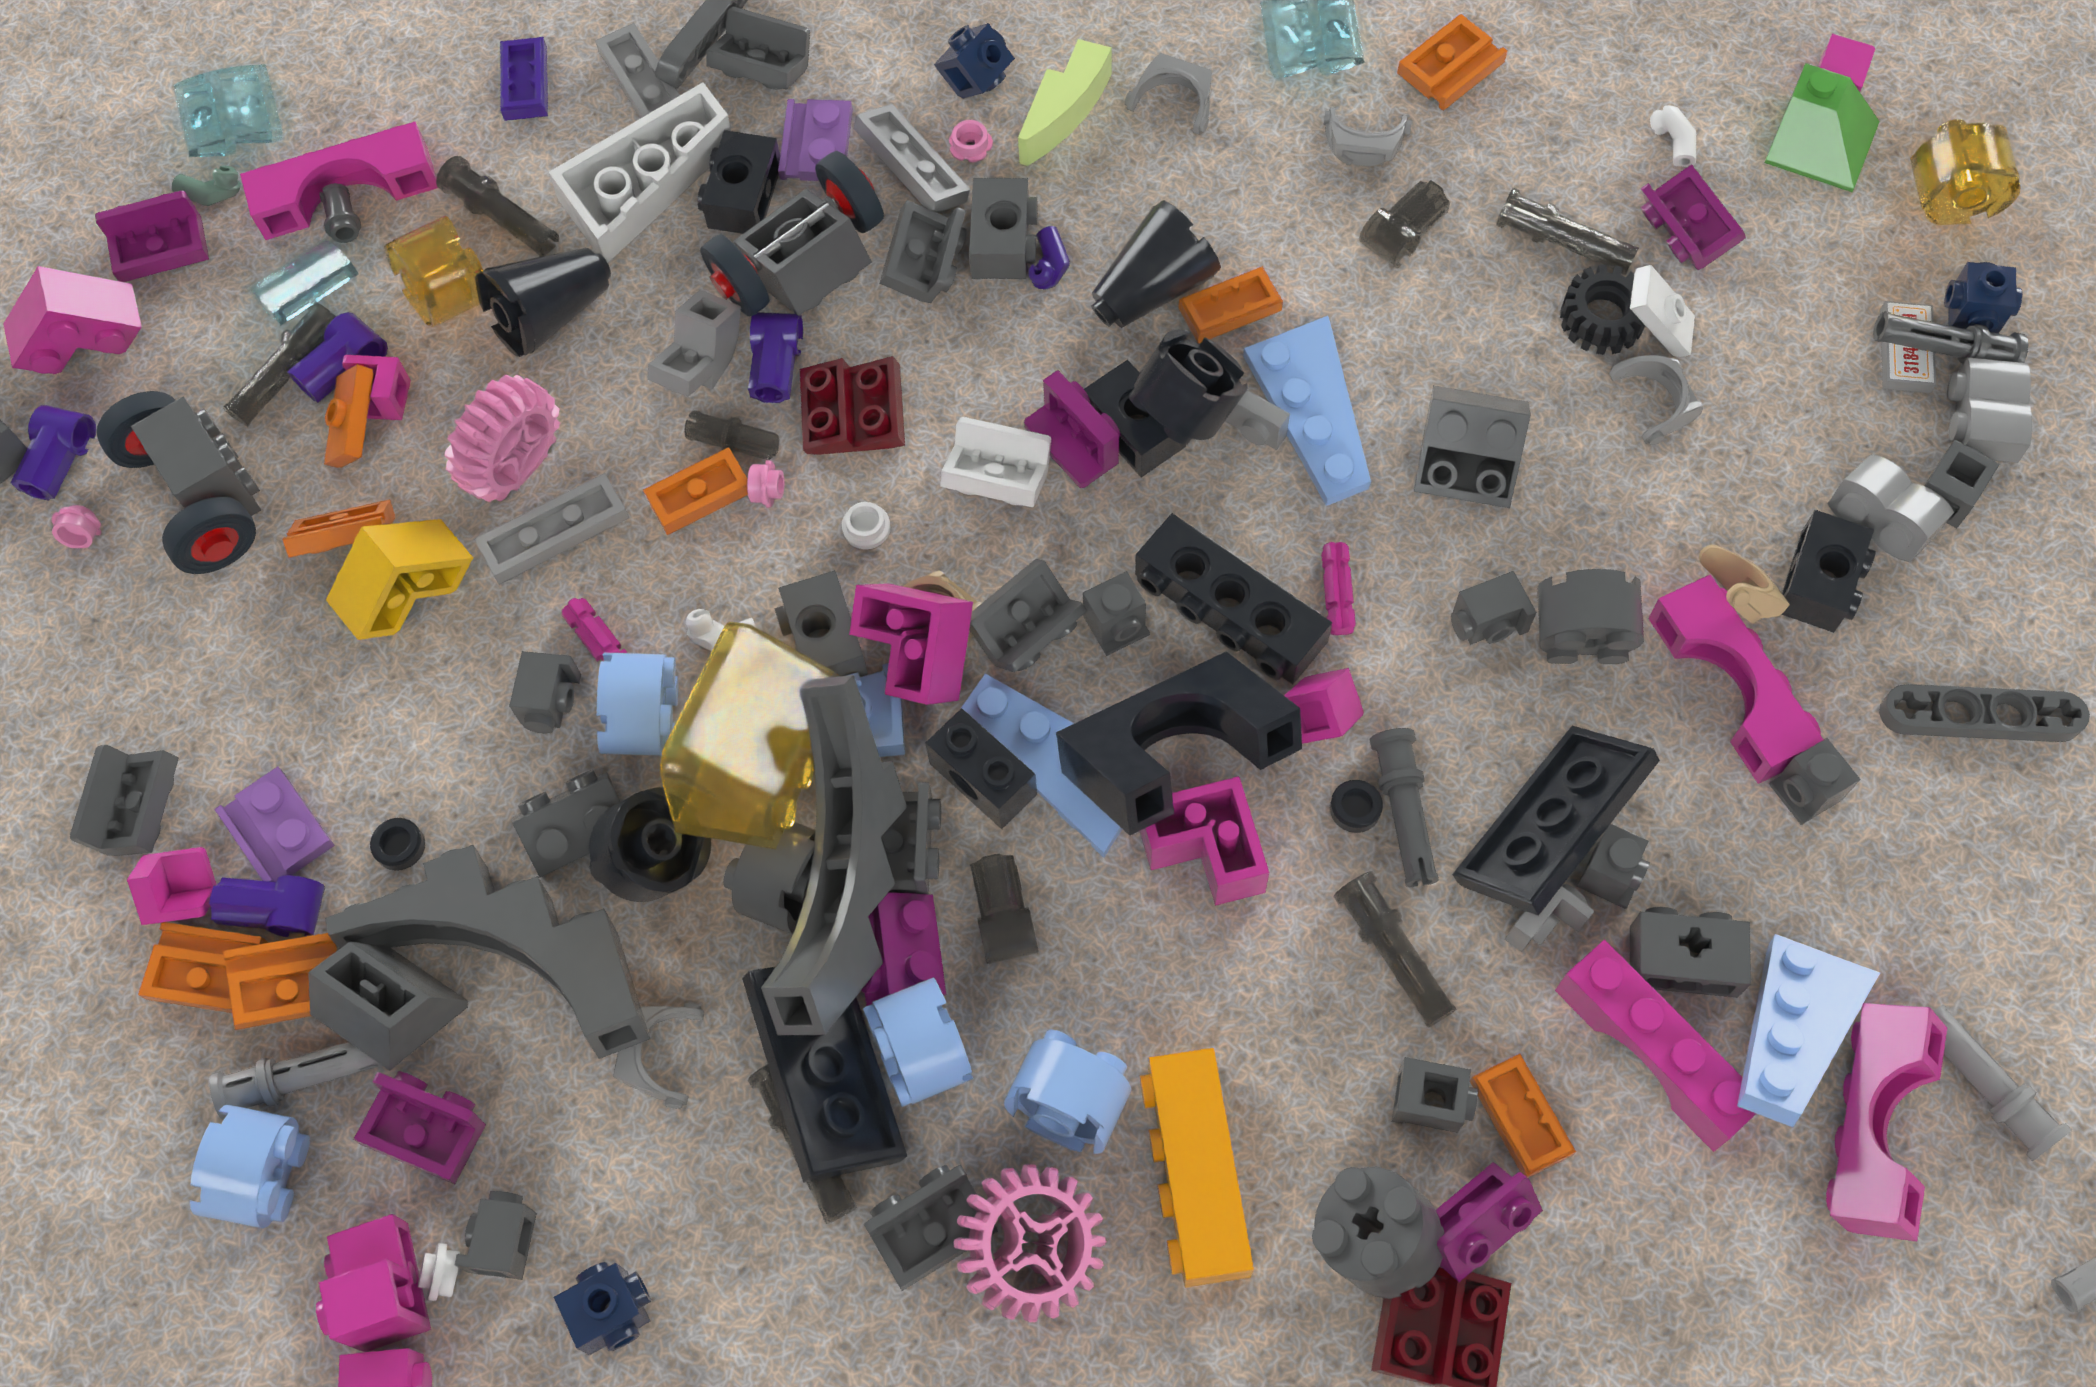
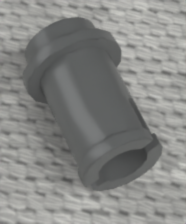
[320,183,362,243]

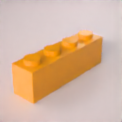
[1140,1048,1254,1288]

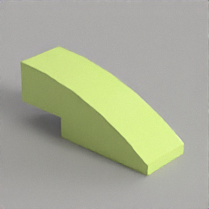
[1018,39,1112,166]

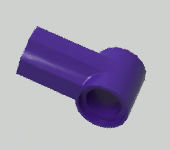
[287,312,388,403]
[748,312,803,403]
[10,405,97,501]
[209,875,325,937]

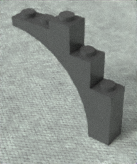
[761,675,907,1035]
[325,845,650,1059]

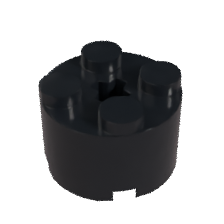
[1130,329,1248,445]
[589,787,711,902]

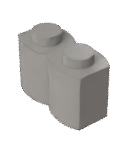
[1948,357,2032,463]
[1827,454,1954,562]

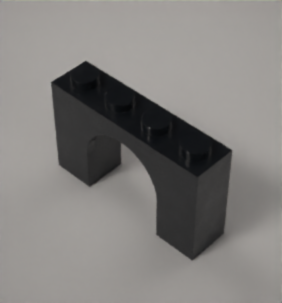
[1056,651,1302,836]

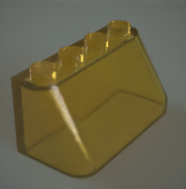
[660,621,838,849]

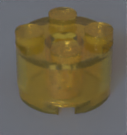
[1910,119,2021,225]
[384,215,483,327]

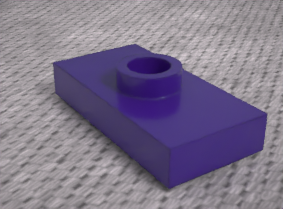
[500,37,548,121]

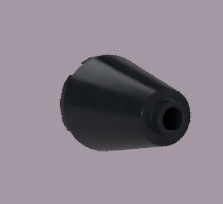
[1091,200,1221,328]
[475,248,611,357]

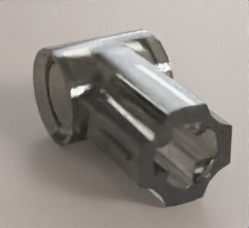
[1359,180,1450,268]
[970,853,1038,964]

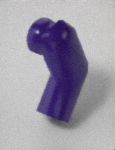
[1028,226,1070,290]

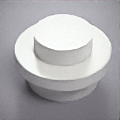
[842,502,891,549]
[418,1243,460,1301]

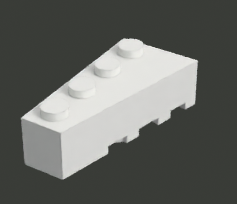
[549,82,731,263]

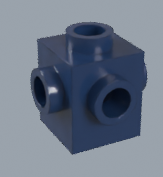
[934,23,1015,99]
[1944,262,2023,334]
[554,1262,651,1356]

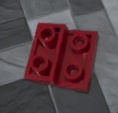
[799,356,905,455]
[1371,1267,1512,1387]

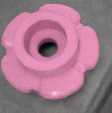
[949,120,993,163]
[747,460,785,508]
[51,505,101,548]

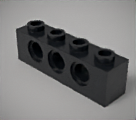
[1135,513,1332,685]

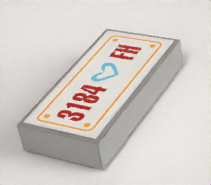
[1880,301,1936,393]

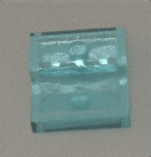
[1260,0,1365,79]
[174,64,282,157]
[246,239,358,326]

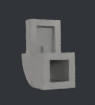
[647,290,741,397]

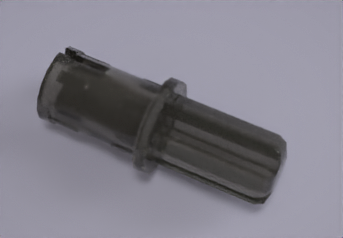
[684,410,780,460]

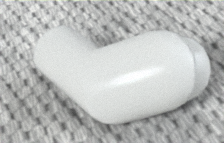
[1650,105,1697,167]
[685,609,760,654]

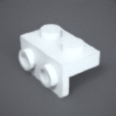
[940,417,1051,507]

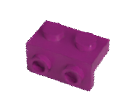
[1640,164,1746,270]
[95,191,209,282]
[1024,370,1120,488]
[861,893,947,1006]
[353,1071,486,1185]
[1436,1162,1543,1282]

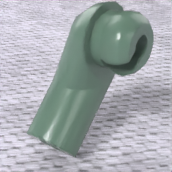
[172,165,241,206]

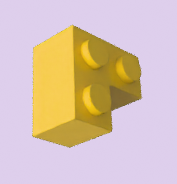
[326,519,473,640]

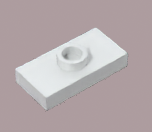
[1630,265,1695,357]

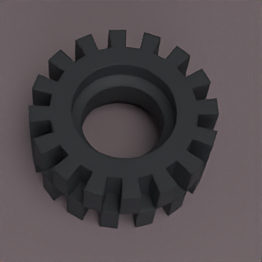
[1560,265,1645,355]

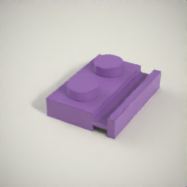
[778,99,853,181]
[214,766,335,882]

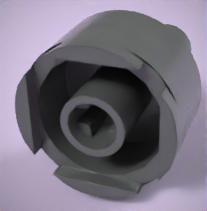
[1537,569,1644,664]
[723,814,815,935]
[1312,1167,1444,1299]

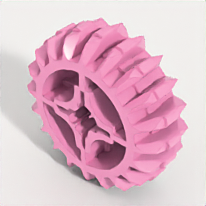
[444,375,560,502]
[954,1164,1107,1322]

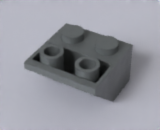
[1414,385,1531,509]
[308,942,468,1071]

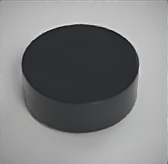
[1330,780,1383,833]
[370,818,425,871]

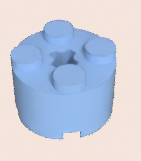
[597,652,679,756]
[863,977,973,1107]
[1004,1029,1131,1154]
[190,1105,310,1228]

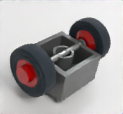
[700,151,884,317]
[97,391,261,574]

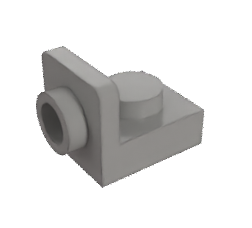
[1505,884,1594,952]

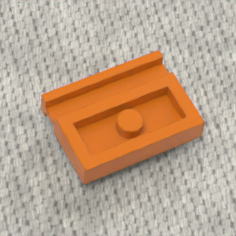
[1397,14,1508,111]
[282,499,395,558]
[138,922,269,1013]
[223,933,337,1030]

